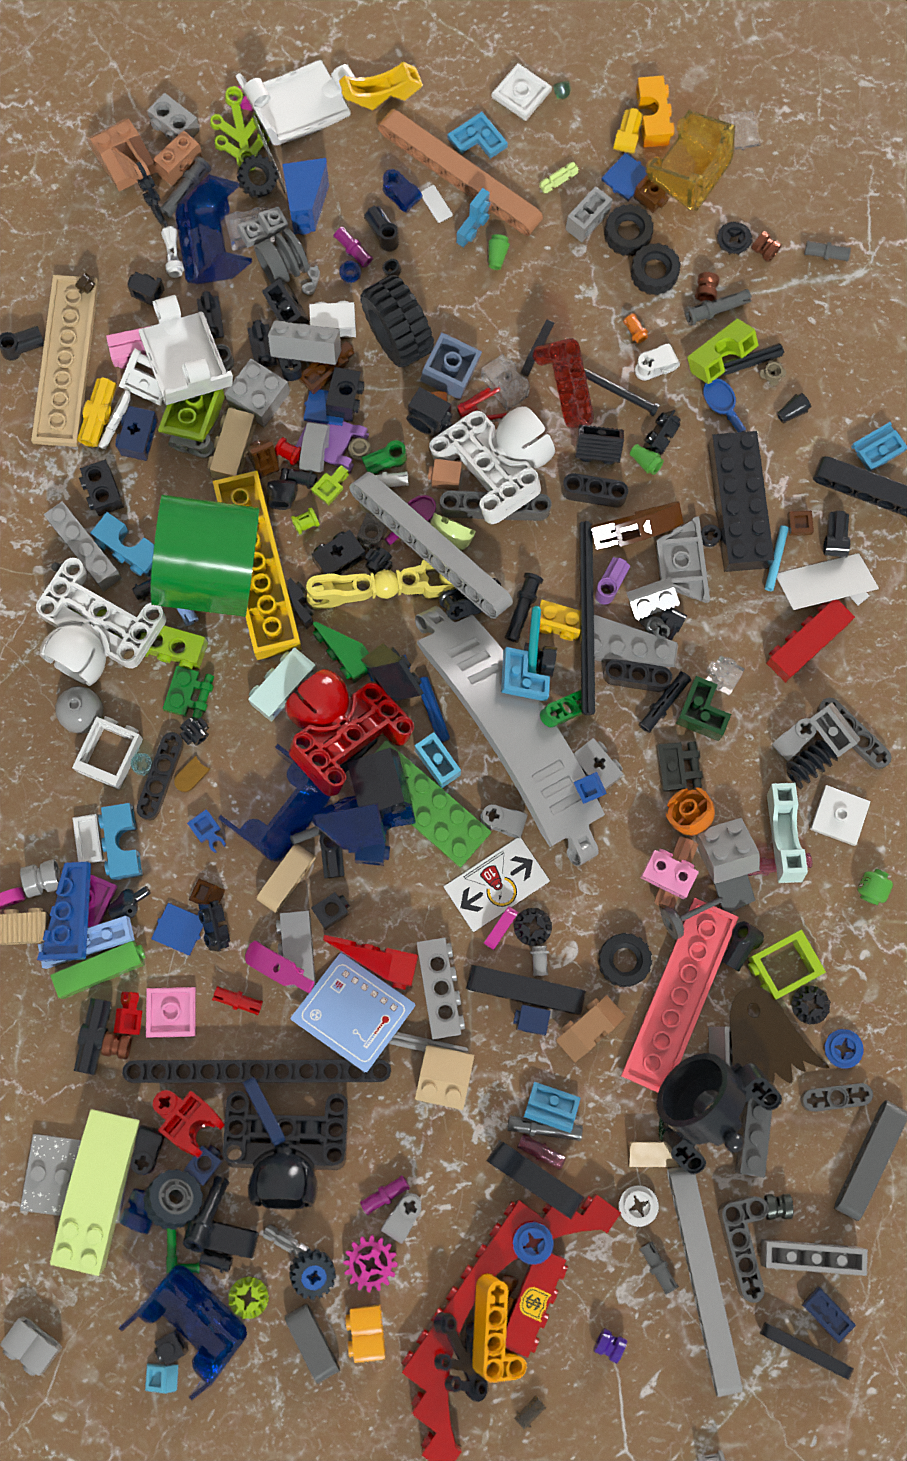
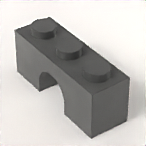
[735,1099,772,1178]

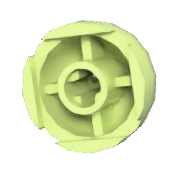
[430,513,476,551]

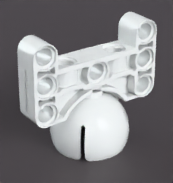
[429,407,555,524]
[36,558,166,686]

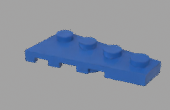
[37,861,91,962]

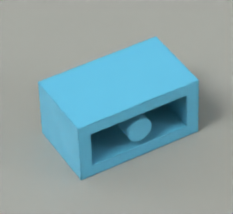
[415,732,461,788]

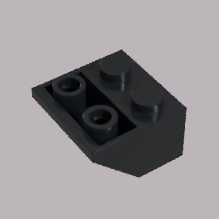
[361,643,424,701]

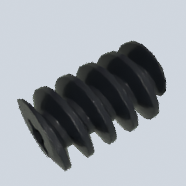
[786,739,838,789]

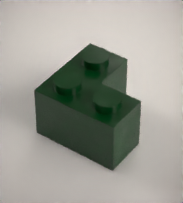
[675,676,732,741]

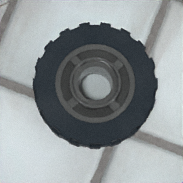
[143,1169,203,1230]

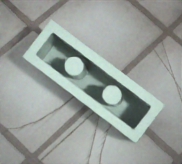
[248,647,317,722]

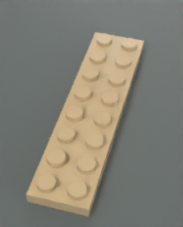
[31,275,99,447]

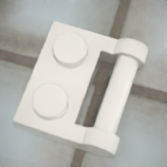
[119,349,164,406]

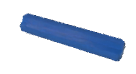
[419,677,450,743]

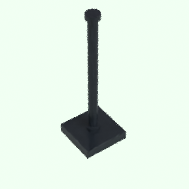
[520,319,660,416]

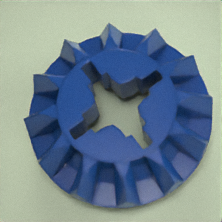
[824,1029,864,1068]
[513,1222,553,1264]

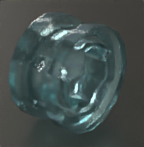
[131,753,153,776]

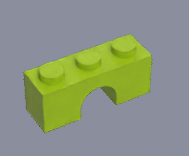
[687,319,759,384]

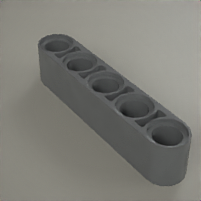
[440,491,552,521]
[834,1100,907,1221]

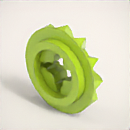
[229,1277,269,1319]

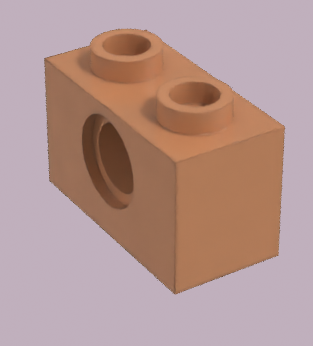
[153,130,202,187]

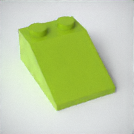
[158,389,225,442]

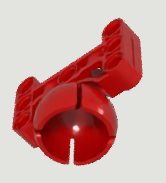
[284,669,414,796]

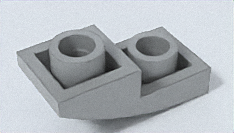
[237,207,289,248]
[299,422,330,472]

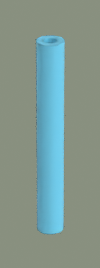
[764,525,789,591]

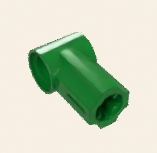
[361,440,407,475]

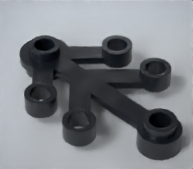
[433,1312,488,1402]

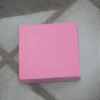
[146,987,196,1038]

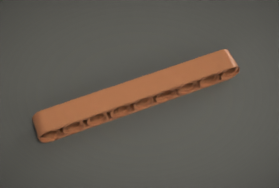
[377,109,543,236]

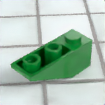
[312,621,369,683]

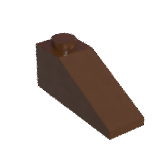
[246,439,280,479]

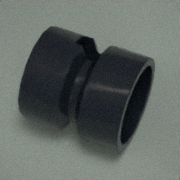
[524,642,557,677]

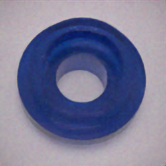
[339,260,361,283]

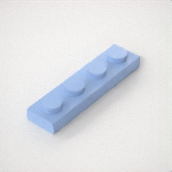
[38,916,135,969]

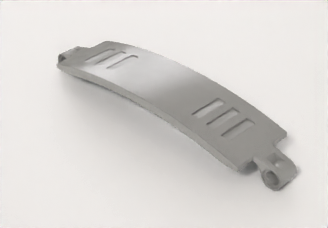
[415,606,605,866]

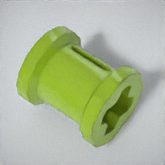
[291,507,320,535]

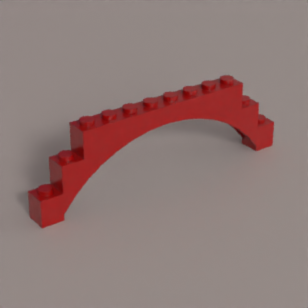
[401,1193,621,1461]

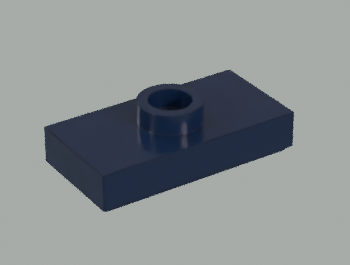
[801,1286,856,1343]

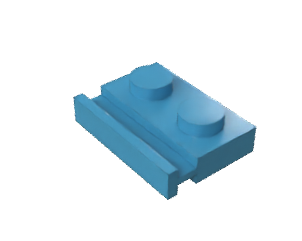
[851,422,907,472]
[524,1082,581,1133]

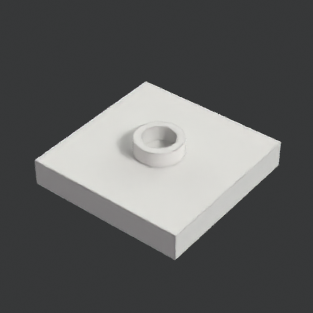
[492,63,552,121]
[810,785,871,846]

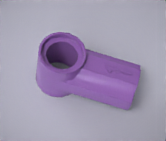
[595,557,630,605]

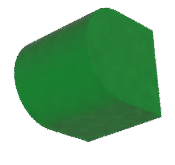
[151,495,259,617]

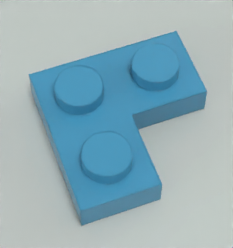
[447,112,508,159]
[457,188,491,248]
[501,647,550,701]

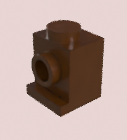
[633,172,669,213]

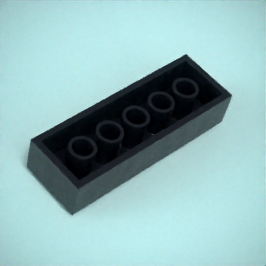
[708,431,774,572]

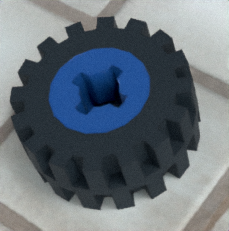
[289,1249,336,1300]

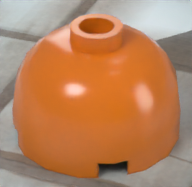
[666,787,715,836]

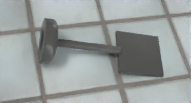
[661,874,755,940]

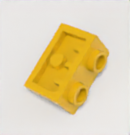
[539,600,581,641]

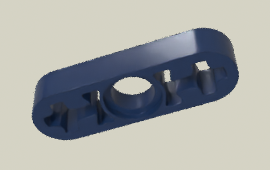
[242,1077,286,1146]

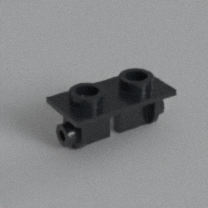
[197,291,224,339]
[247,320,277,367]
[643,410,681,455]
[198,900,231,952]

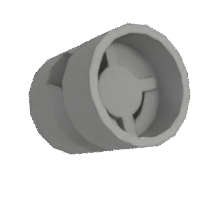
[20,859,61,897]

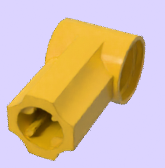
[613,108,643,154]

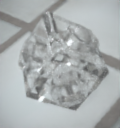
[705,655,745,696]

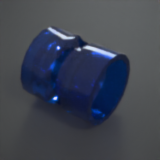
[119,1188,154,1234]

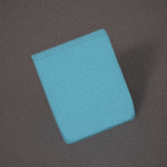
[145,1363,178,1394]

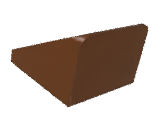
[189,879,225,904]

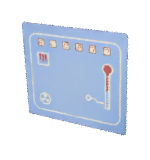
[291,953,416,1072]

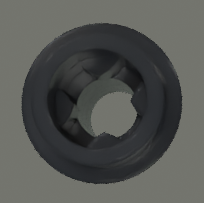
[776,393,811,424]

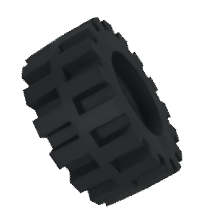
[237,154,278,198]

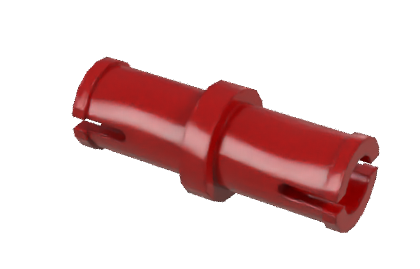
[212,986,263,1016]

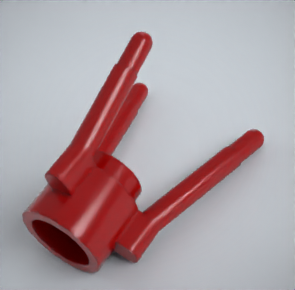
[456,387,507,420]

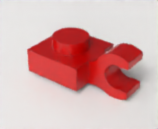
[114,992,142,1035]

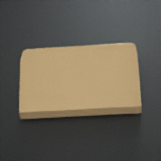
[628,1142,679,1167]

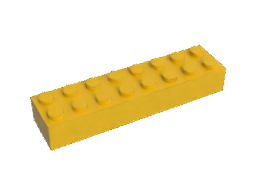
[213,471,302,660]

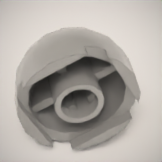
[55,686,104,734]

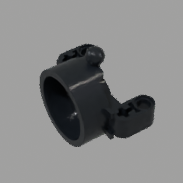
[656,1053,782,1174]

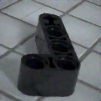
[486,1139,585,1219]

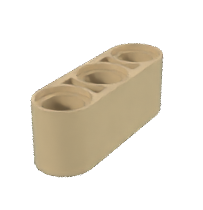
[256,843,316,913]

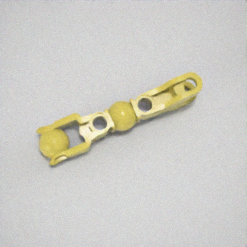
[306,560,456,610]

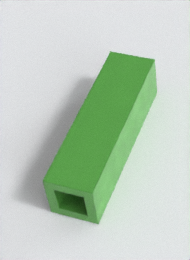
[50,941,146,999]

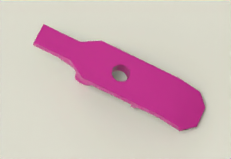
[245,941,315,993]

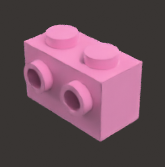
[640,849,699,899]

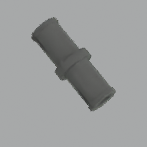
[804,240,851,262]
[639,614,670,639]
[639,1241,679,1295]

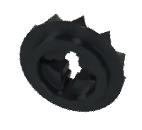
[717,222,752,255]
[514,908,552,946]
[791,986,831,1025]

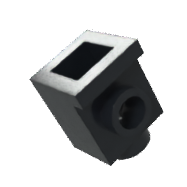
[127,272,165,307]
[154,1328,189,1366]

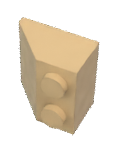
[415,1044,474,1110]

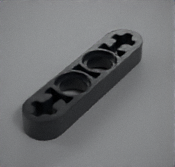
[137,732,184,821]
[759,1322,854,1380]

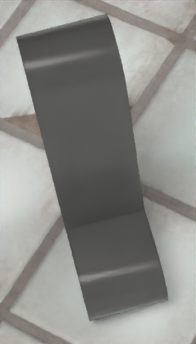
[718,1196,768,1303]

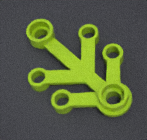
[210,86,270,171]

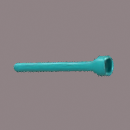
[528,606,541,674]

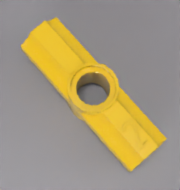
[77,377,117,448]

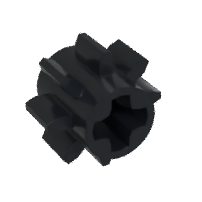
[364,547,392,574]
[180,717,209,746]

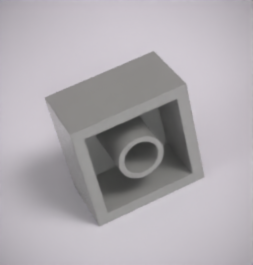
[225,359,290,427]
[697,818,760,884]

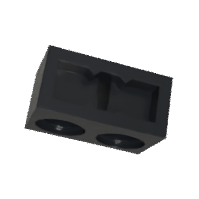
[79,459,124,516]

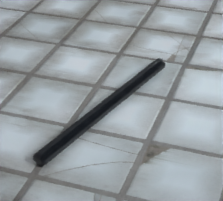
[579,521,595,716]

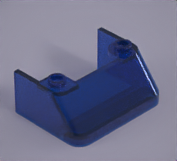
[175,174,252,284]
[218,744,331,862]
[312,789,416,853]
[118,1265,247,1400]

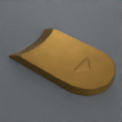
[174,756,211,792]

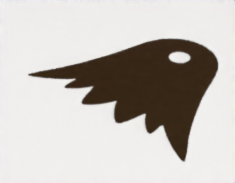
[730,987,830,1083]

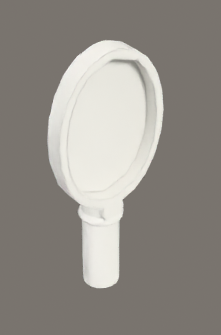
[98,389,131,450]

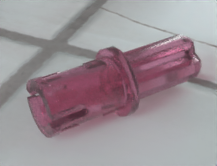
[517,1134,566,1169]

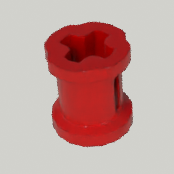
[275,437,301,466]

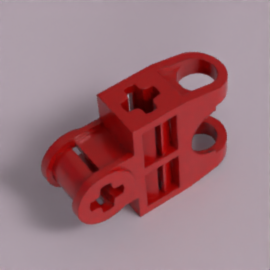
[153,1090,225,1158]

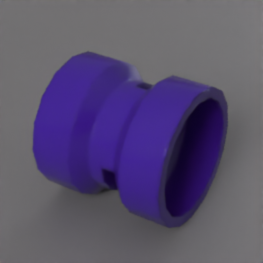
[593,1328,627,1364]

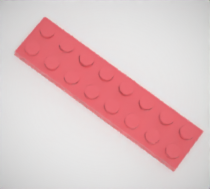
[621,898,739,1093]

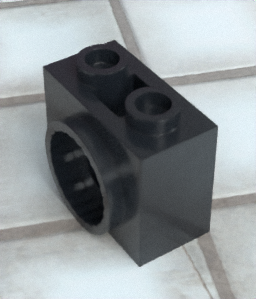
[406,387,453,437]

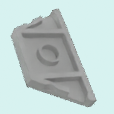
[655,516,710,603]

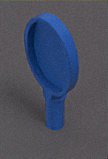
[703,378,746,432]

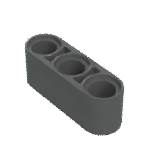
[284,1303,340,1384]

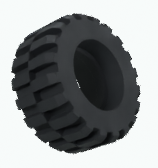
[360,275,434,367]

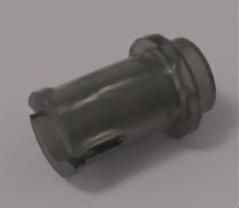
[514,1395,546,1430]

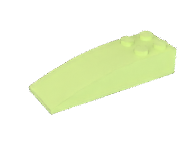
[50,1109,140,1276]

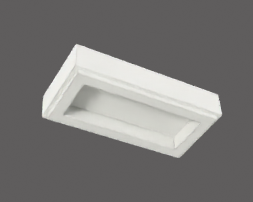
[73,814,104,863]

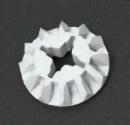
[619,1185,659,1227]

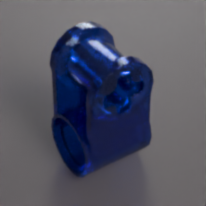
[383,169,423,213]

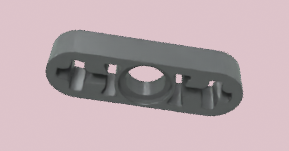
[801,1083,873,1112]

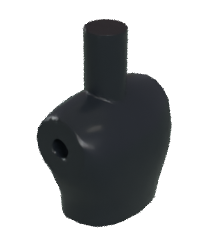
[267,468,298,510]
[108,886,151,920]

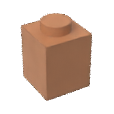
[428,459,462,491]

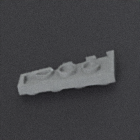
[594,615,678,667]

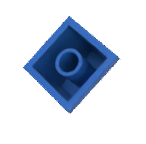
[282,158,329,235]

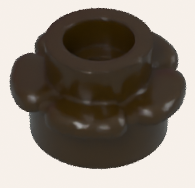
[75,273,96,294]

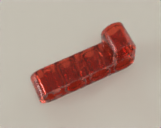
[533,338,594,429]

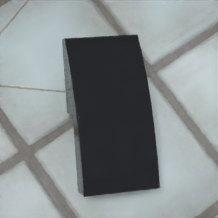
[287,578,314,630]

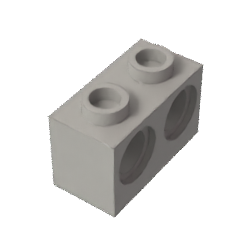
[147,93,200,142]
[565,186,612,242]

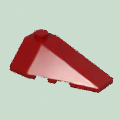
[323,935,418,990]

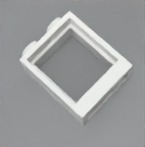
[72,716,143,790]

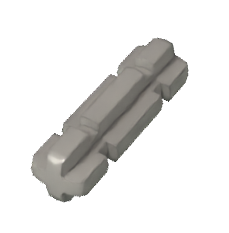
[262,1225,309,1258]

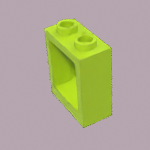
[747,929,826,1000]

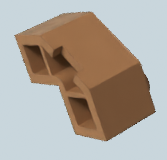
[556,995,626,1062]

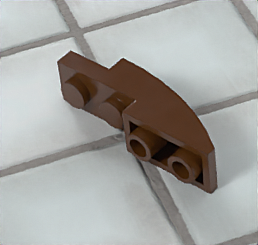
[591,501,684,549]

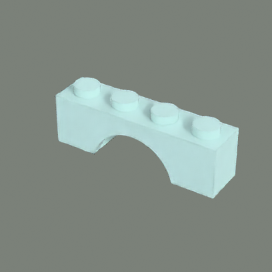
[767,783,808,883]

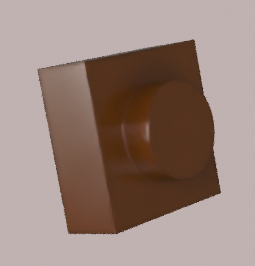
[787,510,814,536]

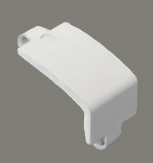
[235,60,355,145]
[139,295,233,405]

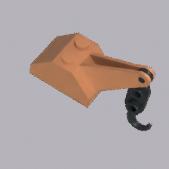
[87,119,168,228]

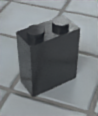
[347,748,413,821]

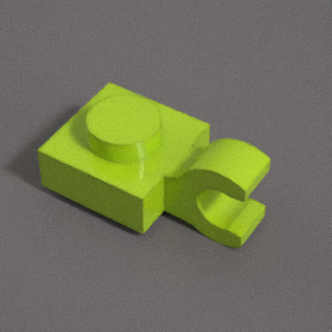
[311,465,349,506]

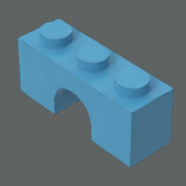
[90,512,154,578]
[98,803,143,881]

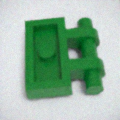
[163,666,215,720]

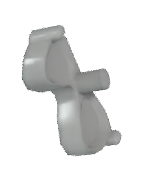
[302,265,320,296]

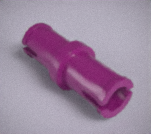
[333,226,373,268]
[360,1175,410,1215]

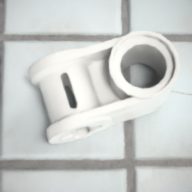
[635,344,680,381]

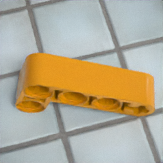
[472,1274,527,1382]

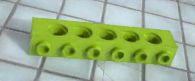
[71,609,208,670]

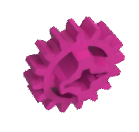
[343,1235,398,1292]

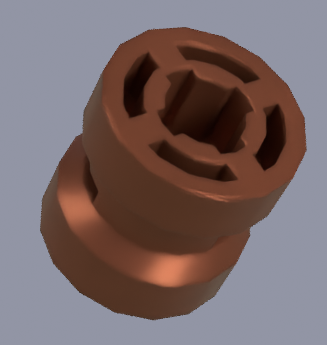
[751,231,782,262]
[695,272,720,302]
[101,1031,132,1060]

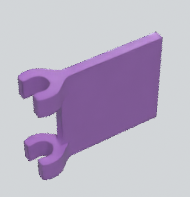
[296,421,369,473]

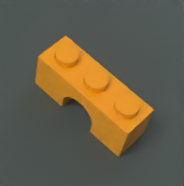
[635,76,674,147]

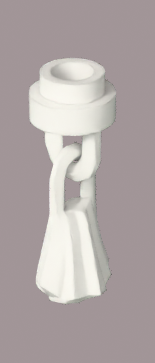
[161,226,184,278]

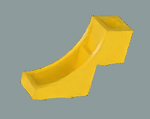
[339,62,423,110]

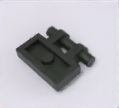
[657,742,703,792]

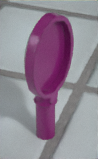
[384,495,436,546]

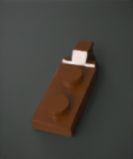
[298,341,355,395]

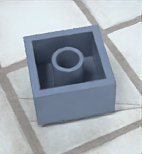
[420,332,482,400]

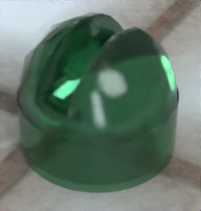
[553,81,571,99]

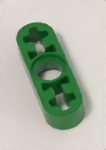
[540,690,582,728]

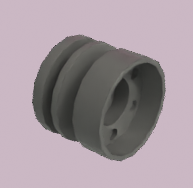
[254,228,310,284]

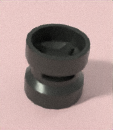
[764,1194,793,1220]

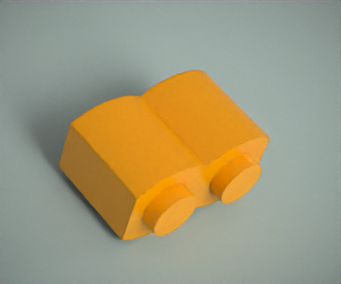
[345,1304,386,1363]

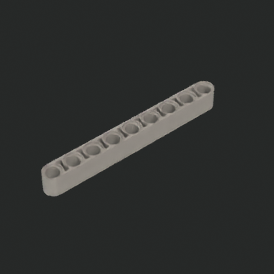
[349,472,513,619]
[667,1166,743,1397]

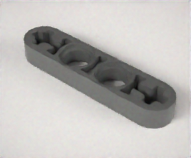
[817,698,892,770]

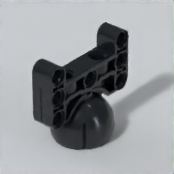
[222,1091,349,1210]

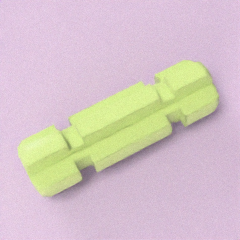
[539,162,579,193]

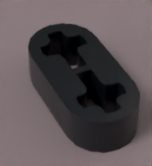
[278,357,302,381]

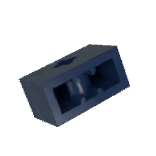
[115,406,158,461]

